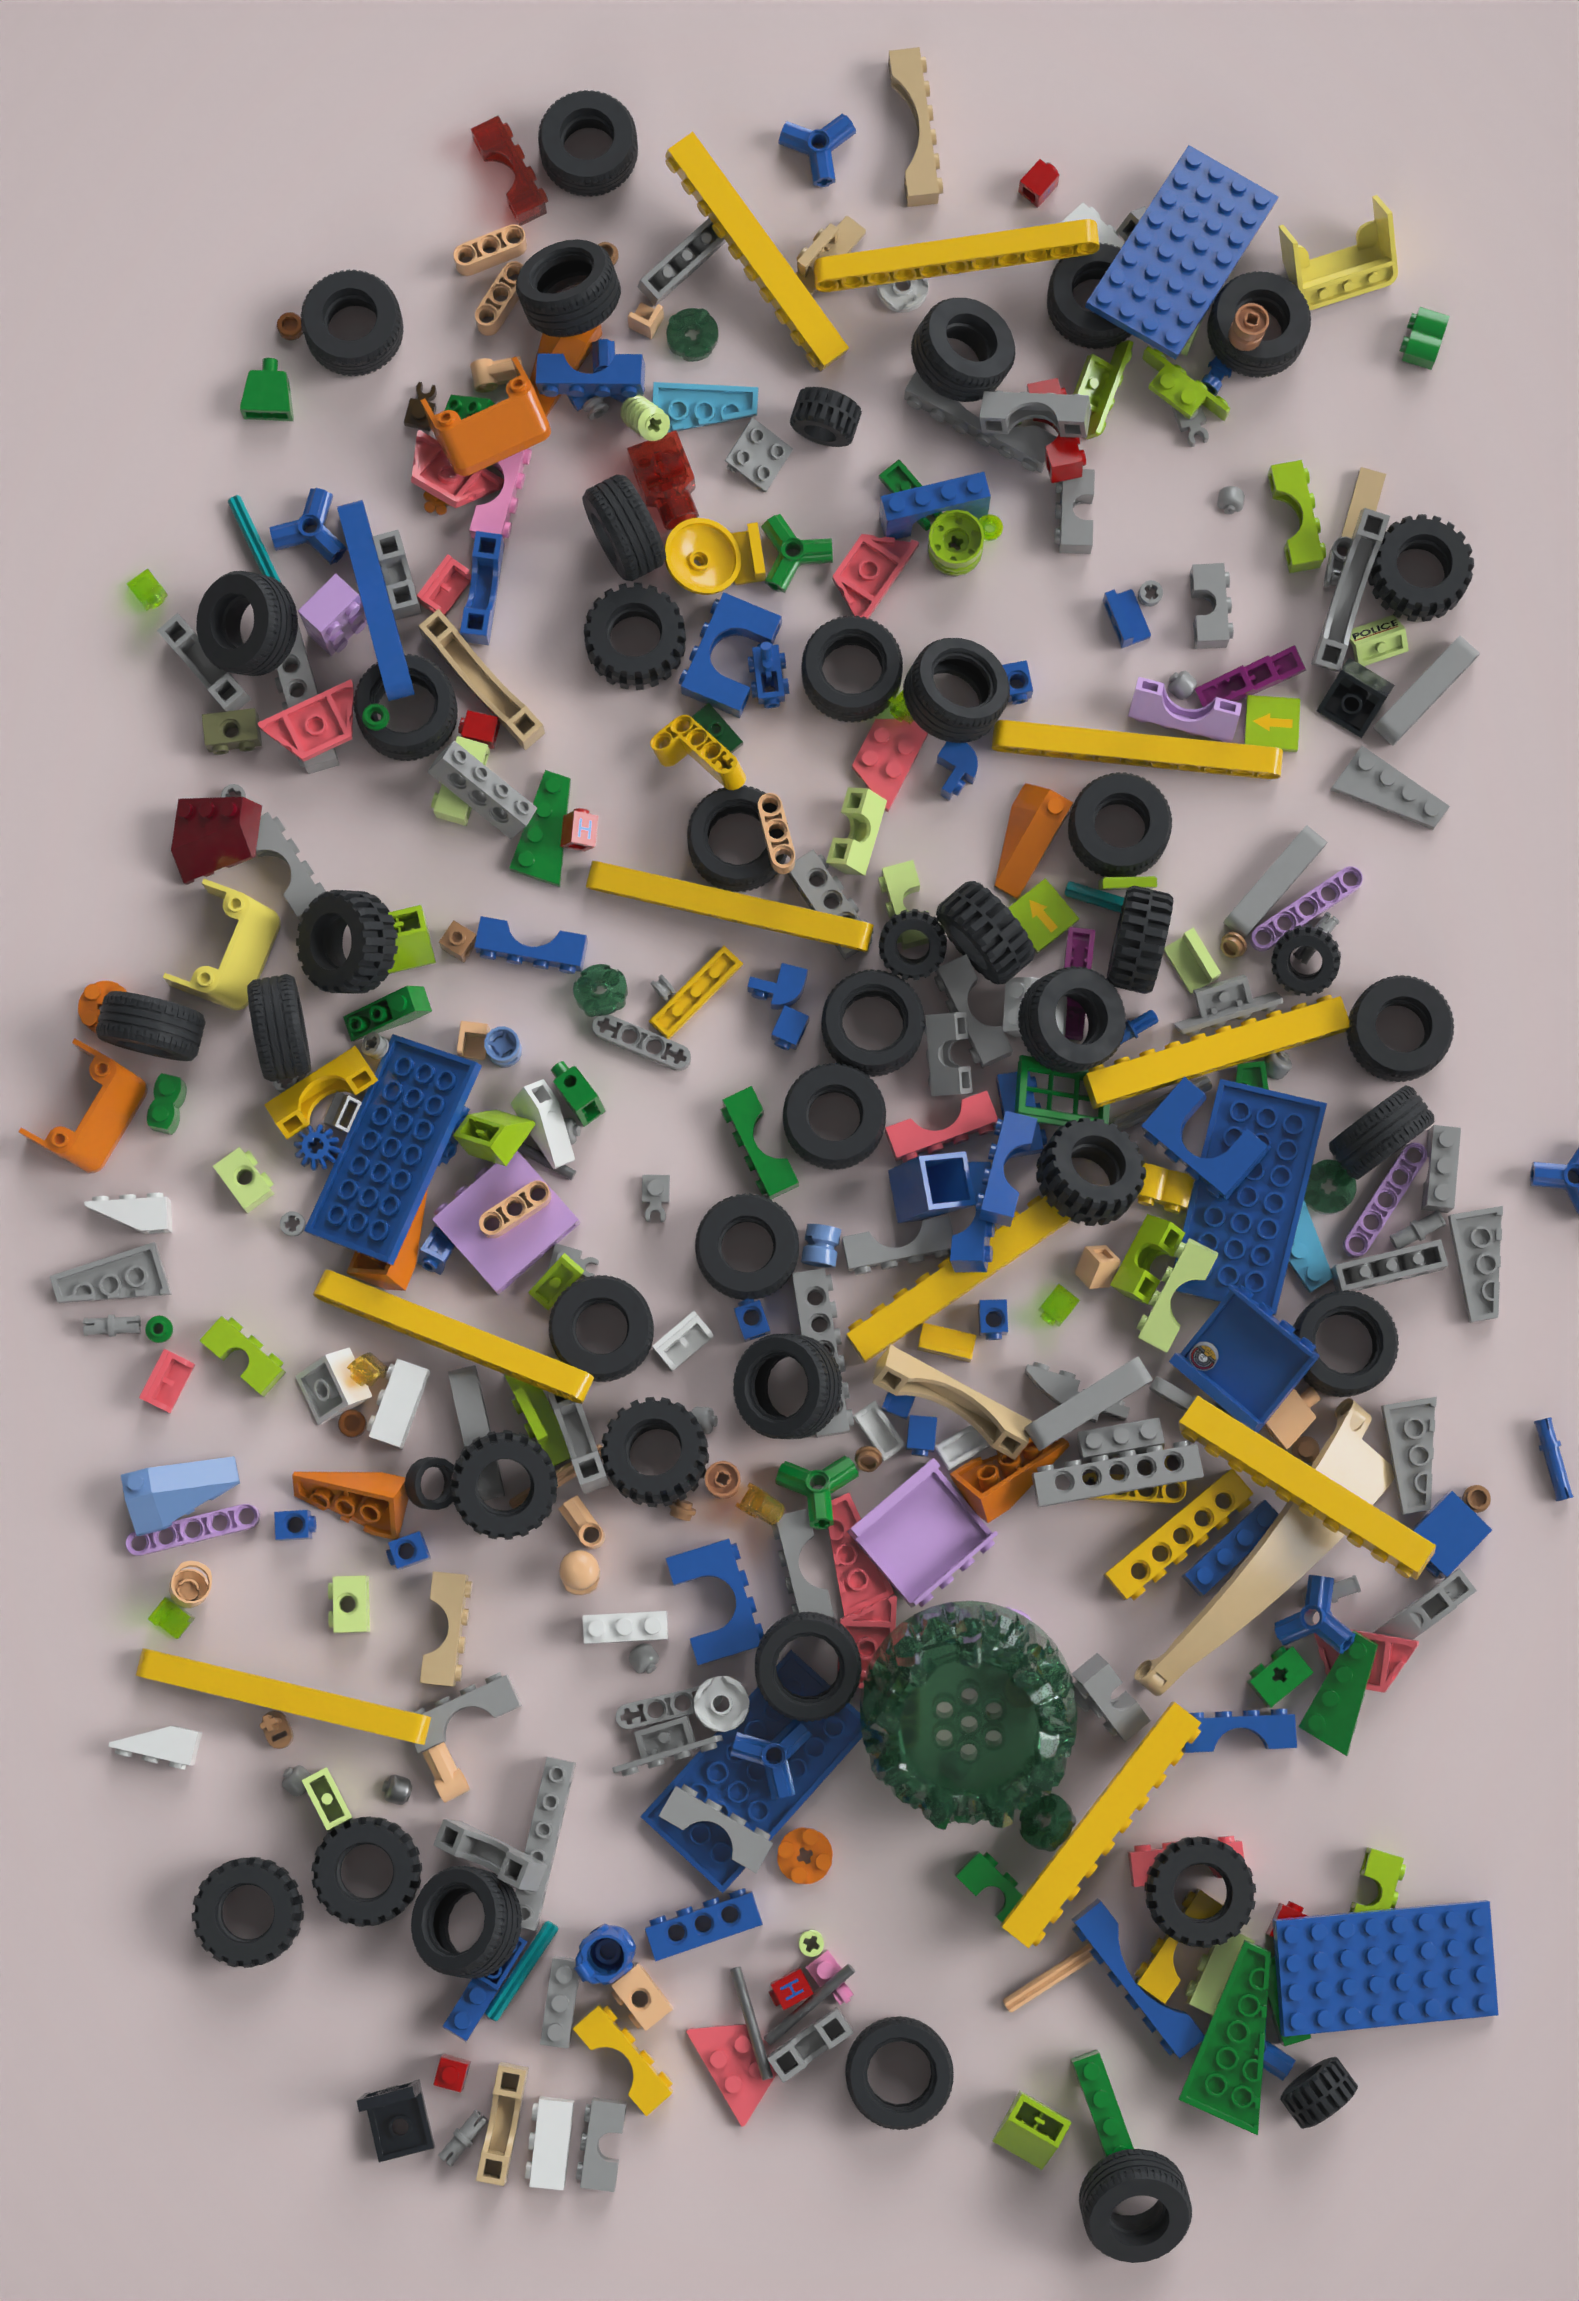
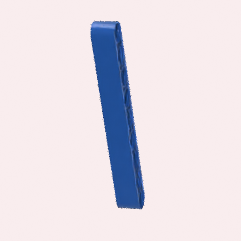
[337,500,415,701]

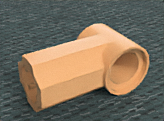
[470,356,523,393]
[558,1495,605,1549]
[423,1742,470,1803]

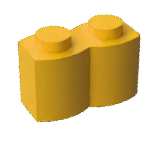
[1137,1163,1194,1213]

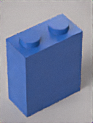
[1411,1491,1492,1578]

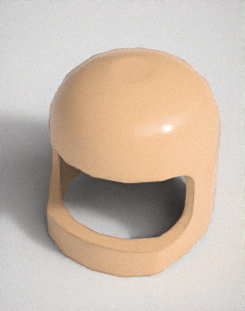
[559,1550,600,1595]
[169,1561,212,1608]

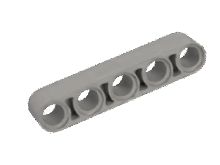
[1373,636,1480,746]
[1223,826,1328,939]
[1024,1356,1153,1451]
[448,1365,505,1501]

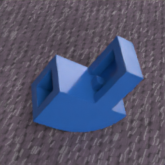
[936,741,978,801]
[747,963,808,1010]

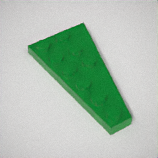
[1178,1940,1271,2135]

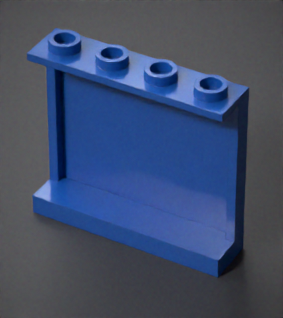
[1169,1285,1320,1433]

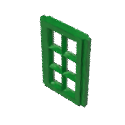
[1014,1055,1110,1126]

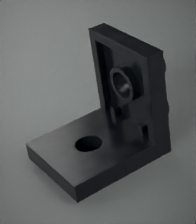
[357,2079,435,2163]

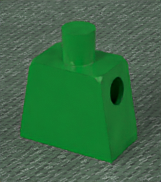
[240,358,294,421]
[551,1061,606,1127]

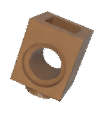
[439,920,477,963]

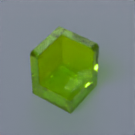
[148,1597,195,1639]

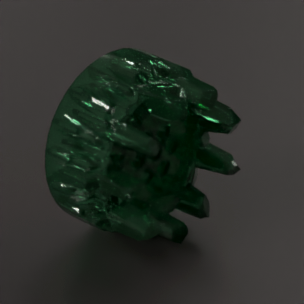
[860,1601,1077,1830]

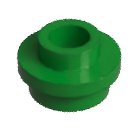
[362,703,390,731]
[145,1315,173,1343]

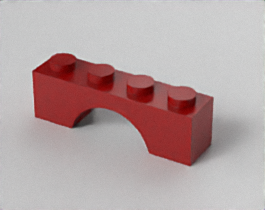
[1027,378,1086,483]

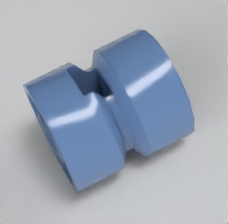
[484,1026,522,1068]
[801,1224,841,1268]

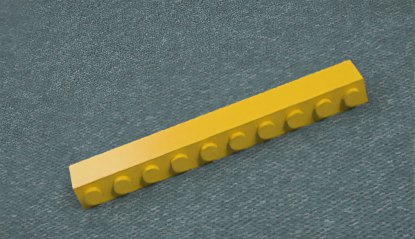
[665,132,849,372]
[1083,995,1350,1109]
[846,1195,1071,1363]
[1179,1396,1436,1580]
[1000,1702,1201,1949]

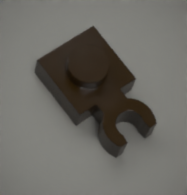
[404,382,437,431]

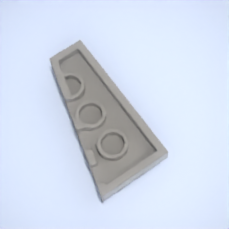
[1330,746,1450,830]
[1448,1206,1503,1323]
[50,1242,172,1303]
[1381,1397,1437,1515]

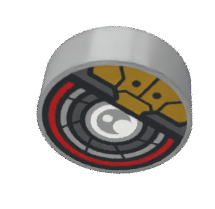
[1190,1342,1219,1371]

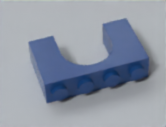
[879,472,991,540]
[678,592,782,718]
[1142,1077,1269,1200]
[666,1539,764,1666]

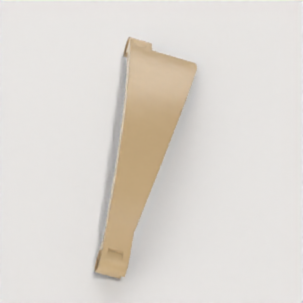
[1134,1398,1394,1696]

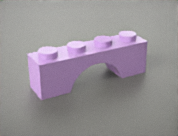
[1128,677,1242,743]

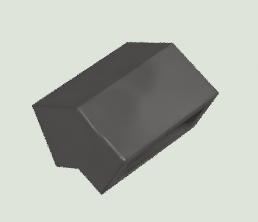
[323,1091,362,1133]

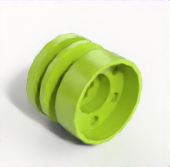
[928,509,984,576]

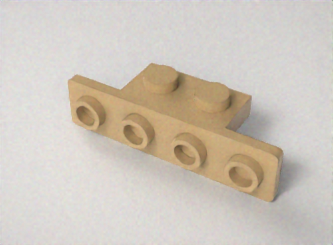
[796,216,866,296]

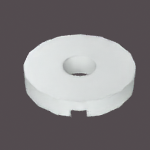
[877,278,928,313]
[694,1676,750,1732]

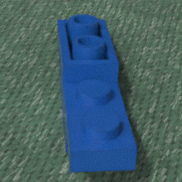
[442,1937,528,2042]

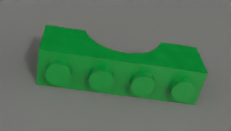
[720,1086,799,1200]
[1070,2050,1134,2157]

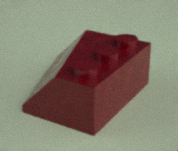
[171,797,262,885]

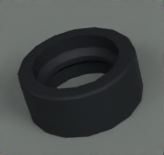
[405,1457,454,1510]

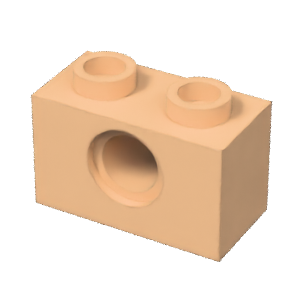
[611,1963,673,2031]

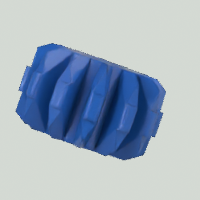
[294,1124,340,1171]

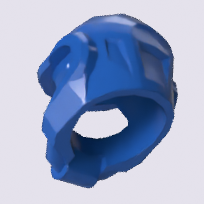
[574,1924,636,1985]

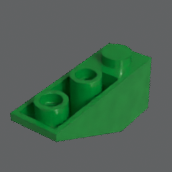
[343,986,432,1042]

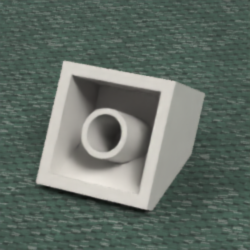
[1003,977,1067,1037]
[296,1347,373,1425]

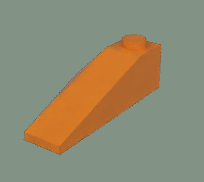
[530,324,602,417]
[994,783,1073,900]
[346,1188,428,1291]
[950,1437,1070,1523]
[292,1472,409,1540]

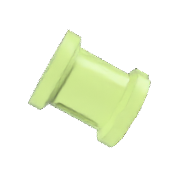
[799,1929,824,1957]

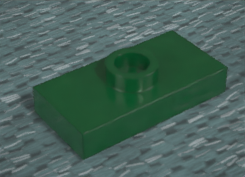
[692,703,743,753]

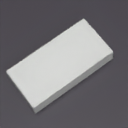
[853,1401,906,1462]
[935,1425,990,1471]

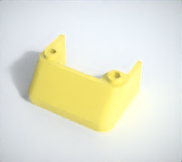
[1278,195,1398,310]
[163,879,281,1010]

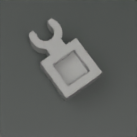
[1172,406,1209,447]
[642,1175,670,1222]
[548,1243,599,1277]

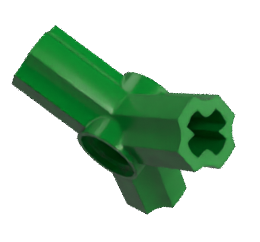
[761,514,833,593]
[775,1456,859,1530]

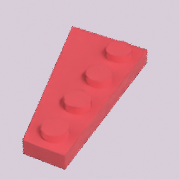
[828,1493,895,1617]

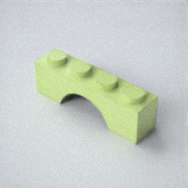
[1136,1238,1218,1353]

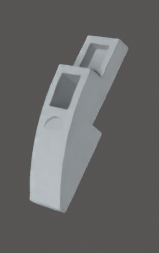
[1025,1362,1130,1423]
[1373,1568,1477,1640]

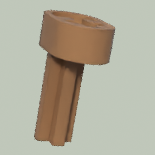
[259,1711,294,1749]

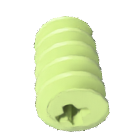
[621,395,670,441]

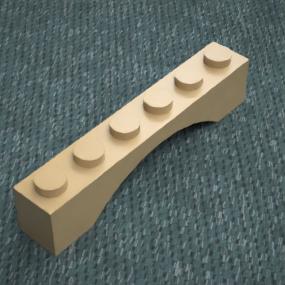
[888,47,943,207]
[418,609,545,750]
[872,1345,1032,1460]

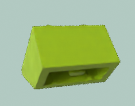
[388,905,436,974]
[453,1109,536,1166]
[992,2090,1071,2170]

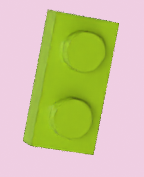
[528,1253,584,1311]

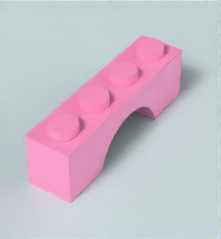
[470,448,532,540]

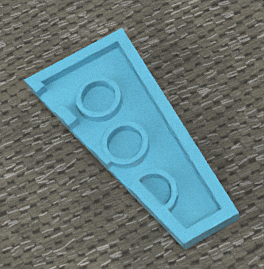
[652,382,759,433]
[1289,1201,1333,1293]

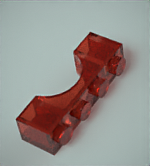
[471,115,548,226]

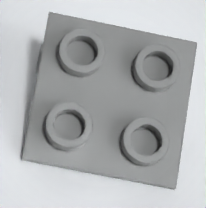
[725,417,793,492]

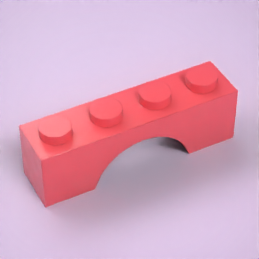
[885,1091,998,1163]
[1128,1836,1245,1887]

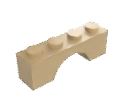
[420,1571,472,1687]
[476,2062,529,2186]

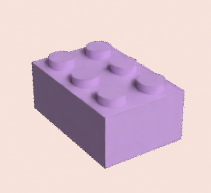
[298,573,367,656]

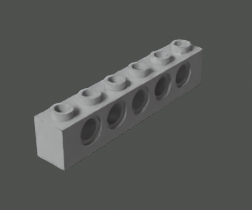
[275,624,339,774]
[792,1268,854,1438]
[1032,1440,1204,1508]
[515,1757,576,1931]

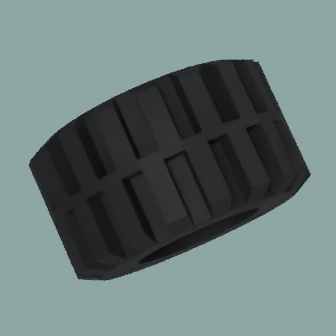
[790,387,862,447]
[879,909,947,981]
[1271,924,1341,996]
[1280,2057,1358,2129]

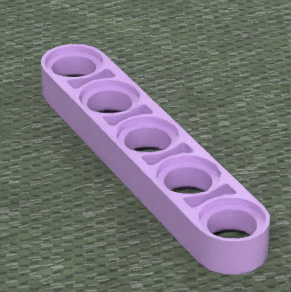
[1250,866,1363,951]
[1343,1143,1427,1258]
[126,1504,260,1556]

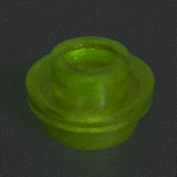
[979,514,1003,541]

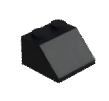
[1316,658,1395,738]

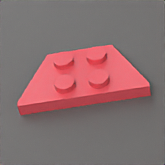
[411,430,504,508]
[832,534,919,619]
[258,679,354,762]
[852,719,928,812]
[837,1595,897,1704]
[1314,1623,1419,1693]
[686,2024,777,2127]

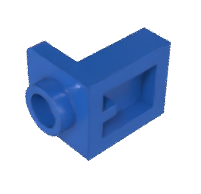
[417,1226,456,1275]

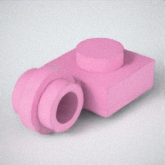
[805,1949,854,2005]

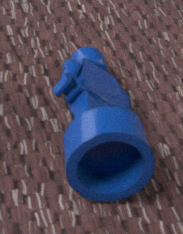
[1201,356,1232,396]

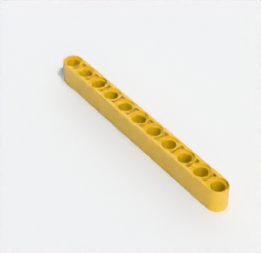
[813,219,1100,292]
[991,720,1283,779]
[586,861,874,952]
[313,1269,594,1404]
[135,1648,431,1745]

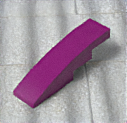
[1195,645,1307,707]
[1063,927,1096,1041]

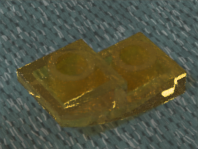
[347,1352,388,1386]

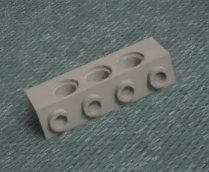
[637,218,726,306]
[428,741,537,839]
[787,849,874,960]
[1330,1239,1448,1292]

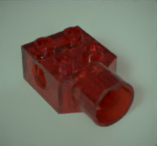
[627,430,699,530]

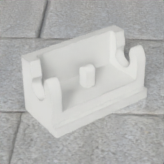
[652,1311,714,1372]

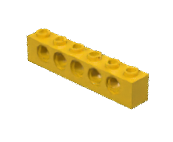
[1103,1468,1254,1601]

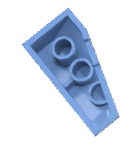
[121,1456,240,1536]

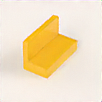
[731,522,766,585]
[917,1322,977,1362]

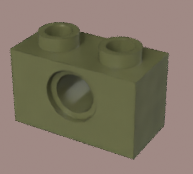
[202,708,262,755]

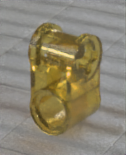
[735,1482,785,1525]

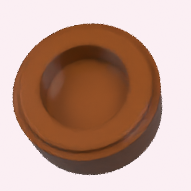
[277,312,303,341]
[338,1410,367,1438]

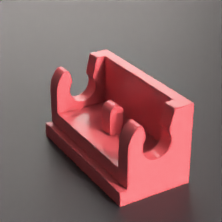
[417,554,471,616]
[139,1349,196,1413]

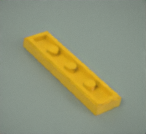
[649,945,743,1040]

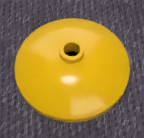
[664,518,741,595]

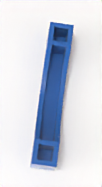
[1071,1898,1204,2059]

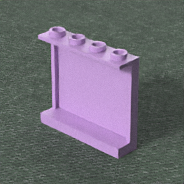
[432,1151,580,1295]
[847,1458,998,1608]

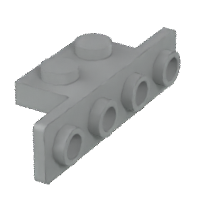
[1174,975,1284,1036]
[612,1716,723,1777]

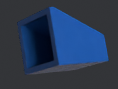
[888,1151,976,1223]

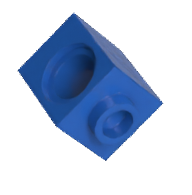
[1002,660,1033,705]
[771,1005,809,1051]
[734,1299,771,1342]
[978,1299,1008,1340]
[906,1415,937,1457]
[274,1510,317,1541]
[386,1531,431,1570]

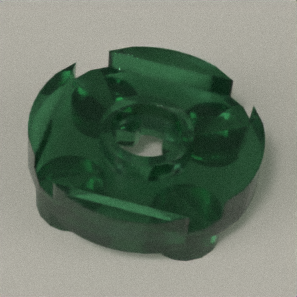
[666,308,719,362]
[573,964,628,1017]
[1304,1159,1357,1215]
[1019,1793,1076,1852]

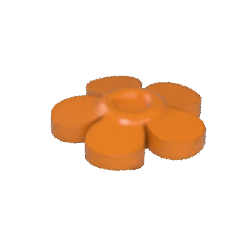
[423,491,449,515]

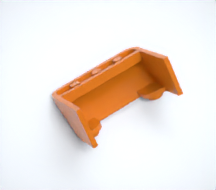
[420,356,551,476]
[18,1038,148,1173]

